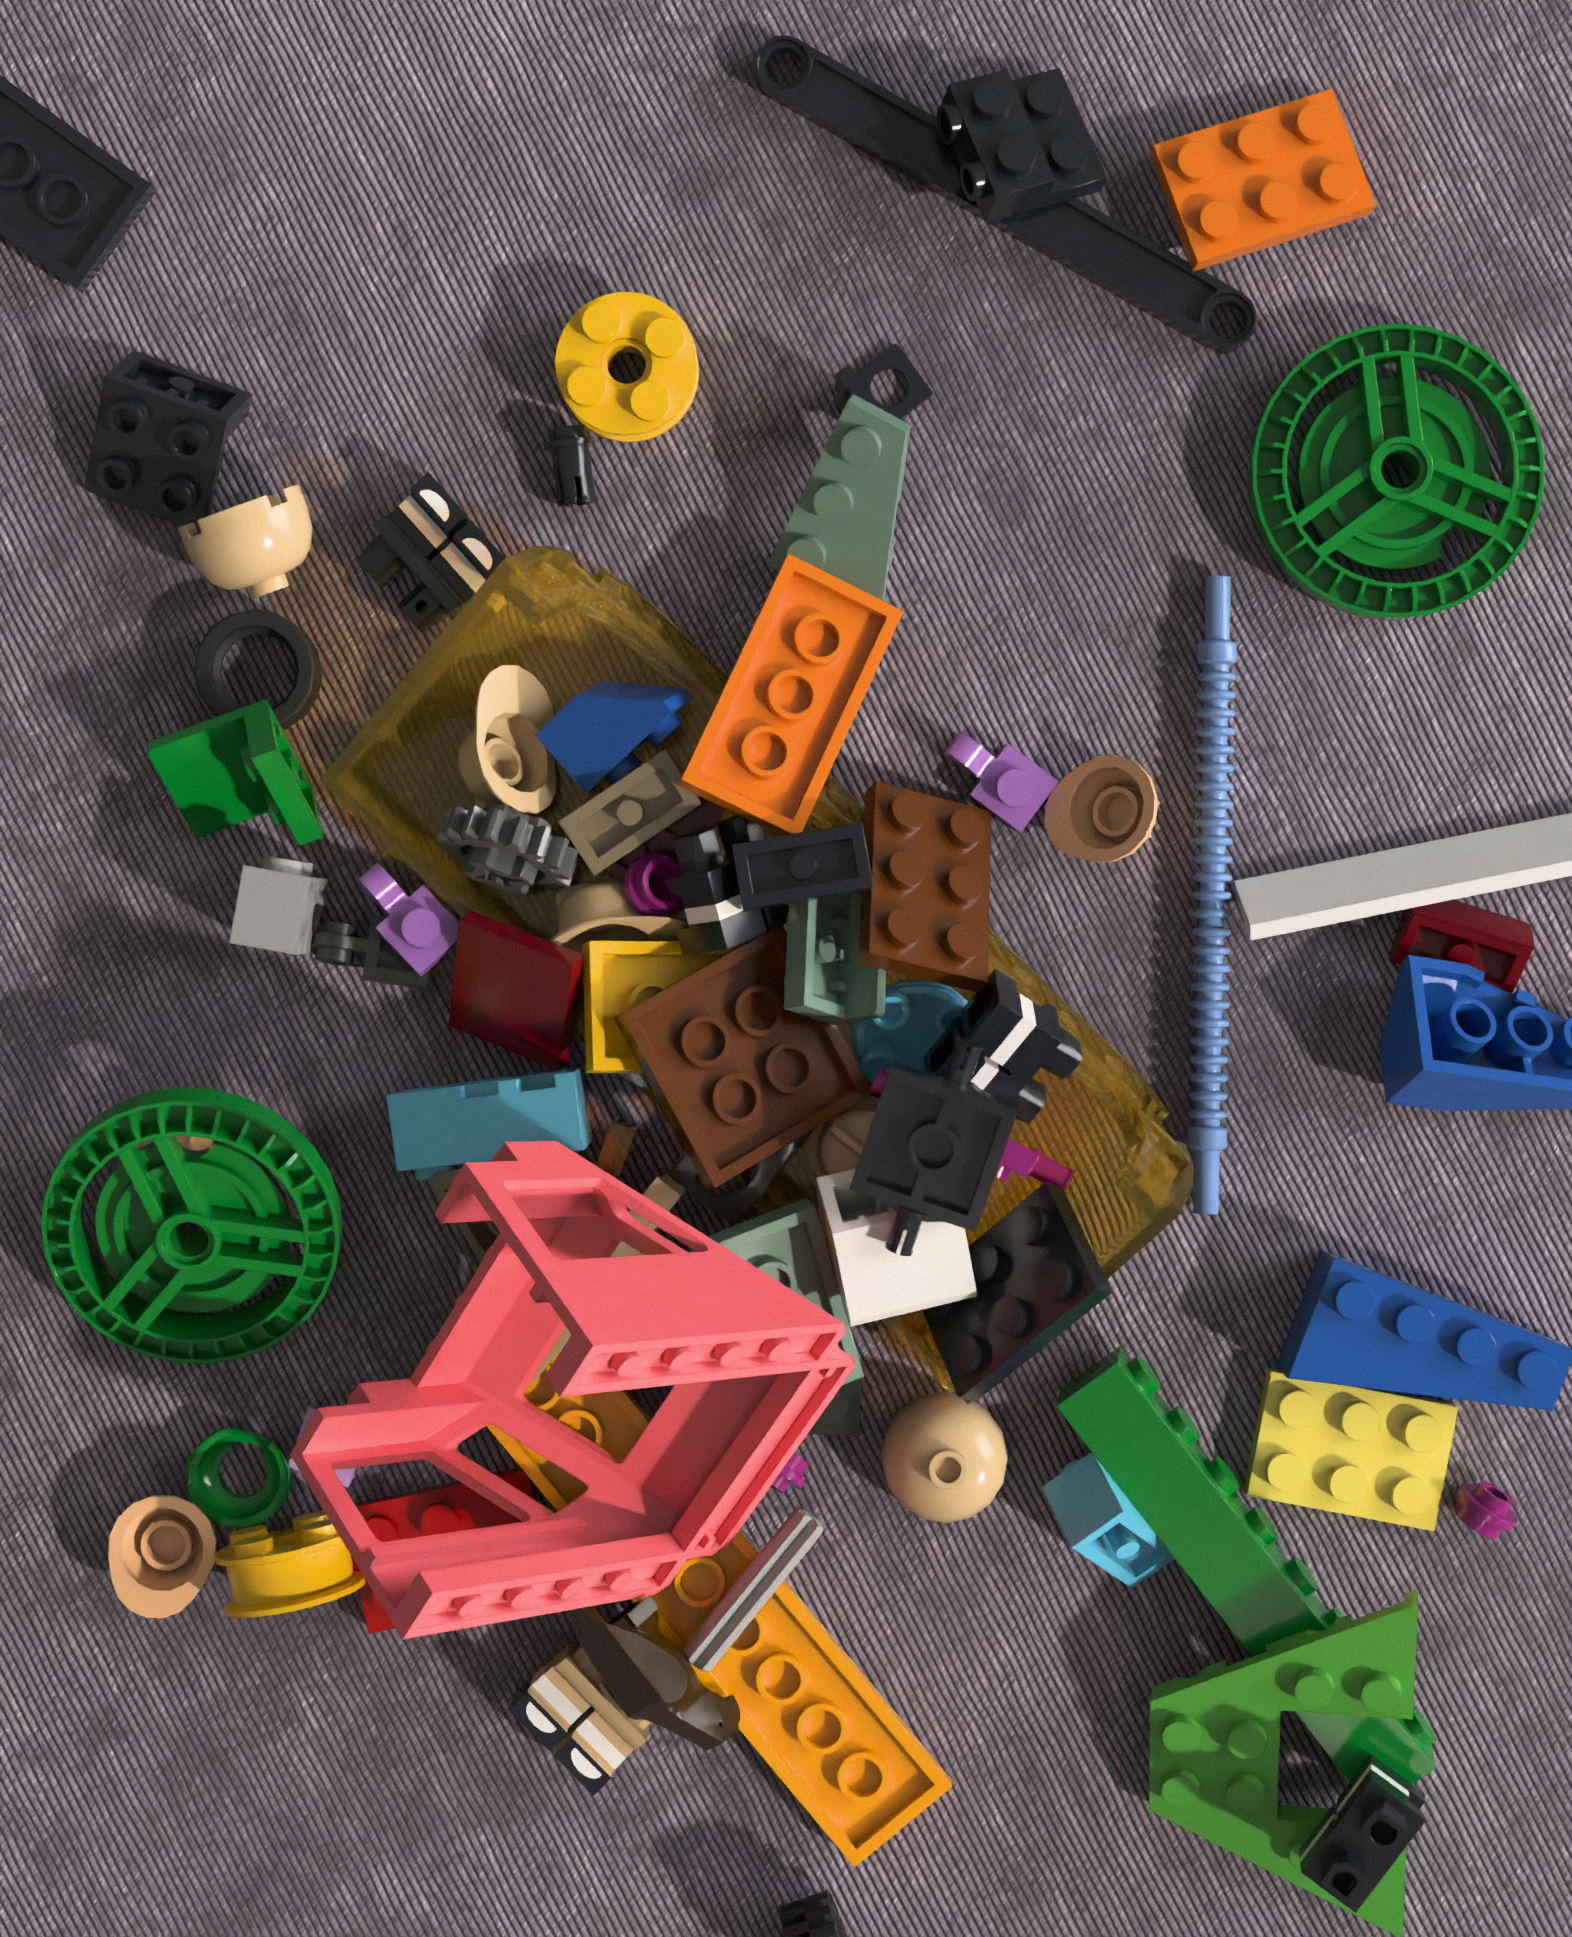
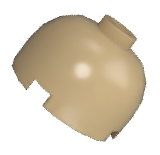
[177,484,313,599]
[881,1391,1008,1523]

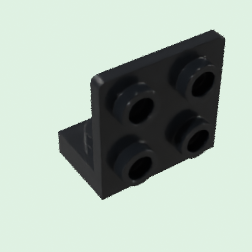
[85,350,253,532]

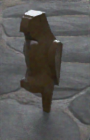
[568,1595,740,1751]

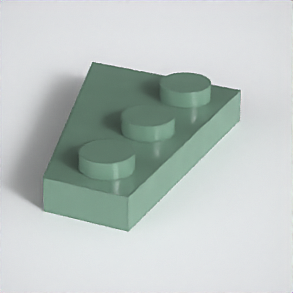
[767,394,911,602]

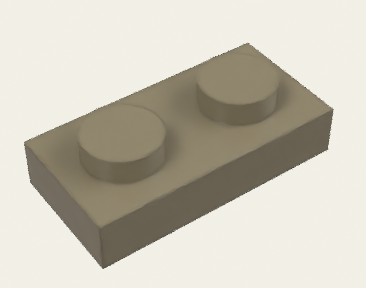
[558,749,704,876]

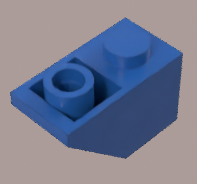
[535,681,694,793]

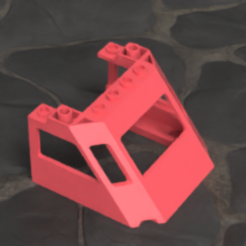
[290,1141,856,1640]

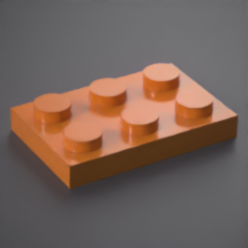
[1149,89,1377,272]

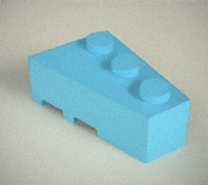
[386,1066,593,1180]

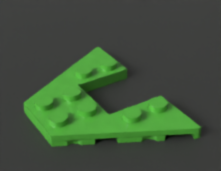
[1149,1592,1418,1937]

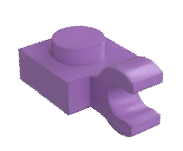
[943,732,1059,833]
[358,862,459,978]

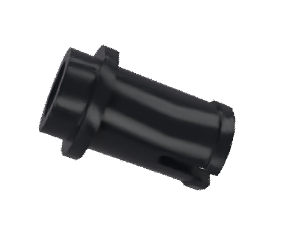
[544,425,598,508]

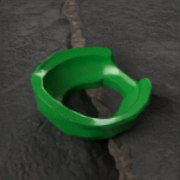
[186,1427,290,1527]

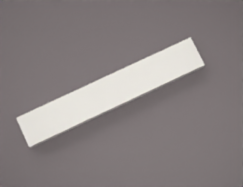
[1234,813,1572,940]

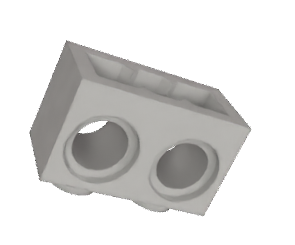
[229,855,328,955]

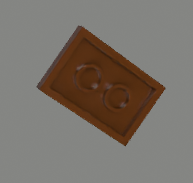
[858,781,991,992]

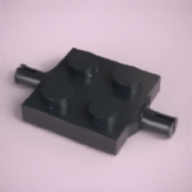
[849,1037,1019,1256]

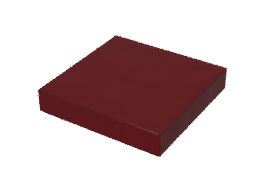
[449,910,583,1071]

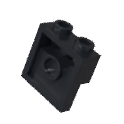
[936,68,1107,223]

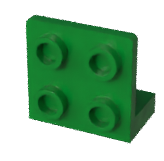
[146,699,323,846]

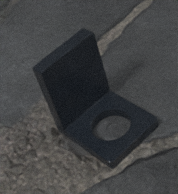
[833,344,933,420]

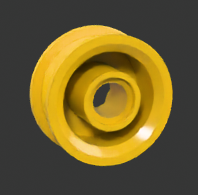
[555,292,699,442]
[214,1511,366,1618]

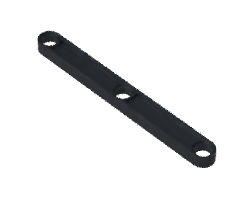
[755,35,1257,353]

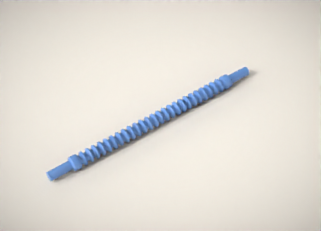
[1187,576,1237,1215]

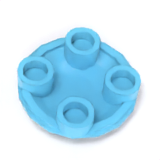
[852,980,968,1082]

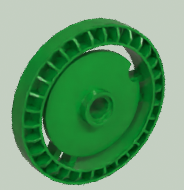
[1247,324,1545,621]
[41,1087,343,1364]

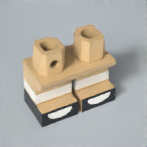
[509,1642,651,1796]

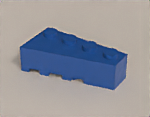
[1275,1250,1572,1411]

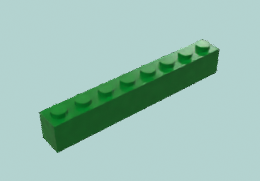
[1056,1345,1436,1784]

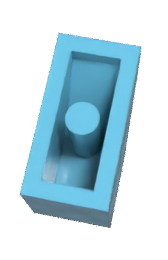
[1042,1452,1175,1589]

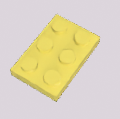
[1243,1367,1458,1531]

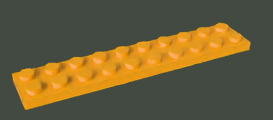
[487,1351,953,1867]

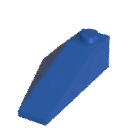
[1379,955,1572,1111]

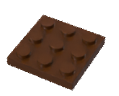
[613,925,873,1189]

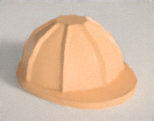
[1044,755,1160,862]
[108,1495,217,1618]

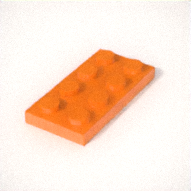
[678,553,904,836]

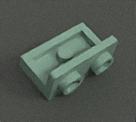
[784,893,886,1025]

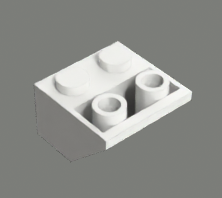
[816,1169,977,1327]

